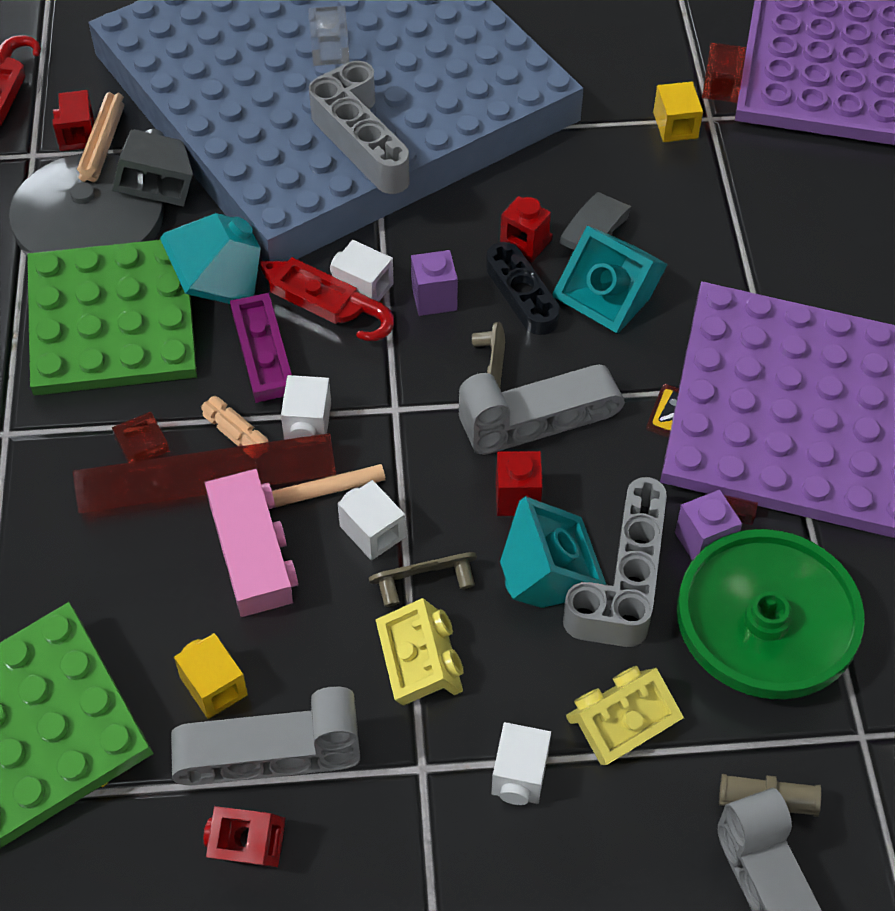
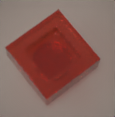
[112,412,169,467]

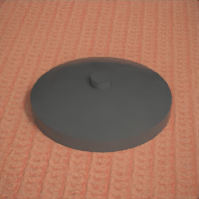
[9,153,164,257]

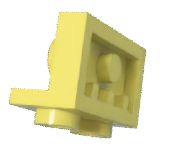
[376,598,463,706]
[566,666,684,765]

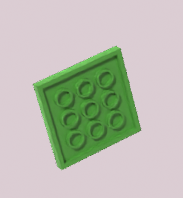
[27,240,197,396]
[0,602,154,848]

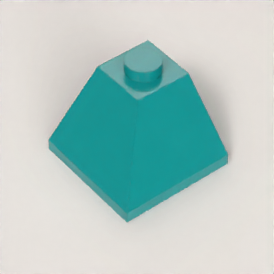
[160,213,261,304]
[552,225,668,333]
[500,496,606,608]

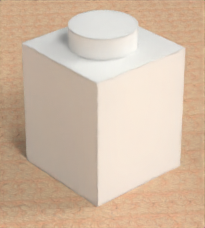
[330,240,394,302]
[281,375,331,443]
[338,480,406,561]
[491,722,551,805]

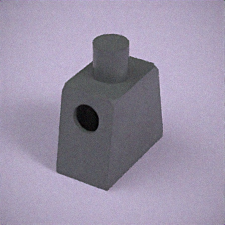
[112,129,192,206]

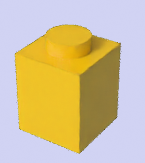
[653,81,703,142]
[174,633,248,719]

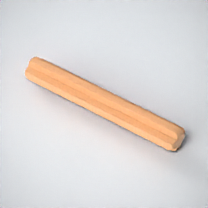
[77,92,125,182]

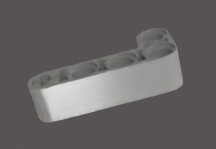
[309,61,410,194]
[459,364,625,455]
[563,477,667,647]
[171,686,360,785]
[717,788,822,911]

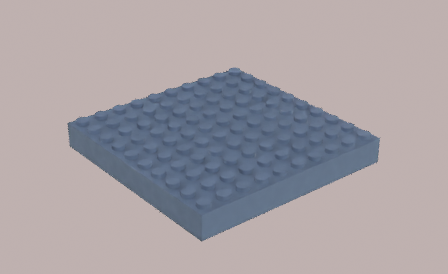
[88,0,583,261]

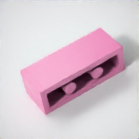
[205,469,298,617]

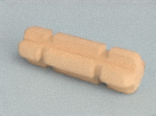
[201,396,269,459]

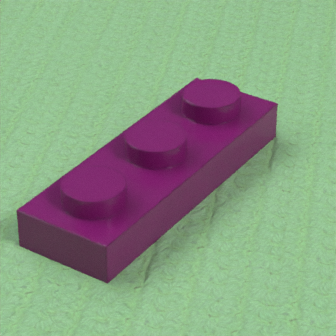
[230,293,292,403]

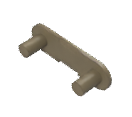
[472,322,505,388]
[368,552,477,607]

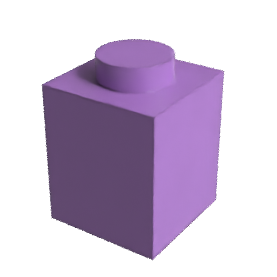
[411,250,458,316]
[675,490,742,561]

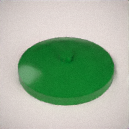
[677,529,865,699]

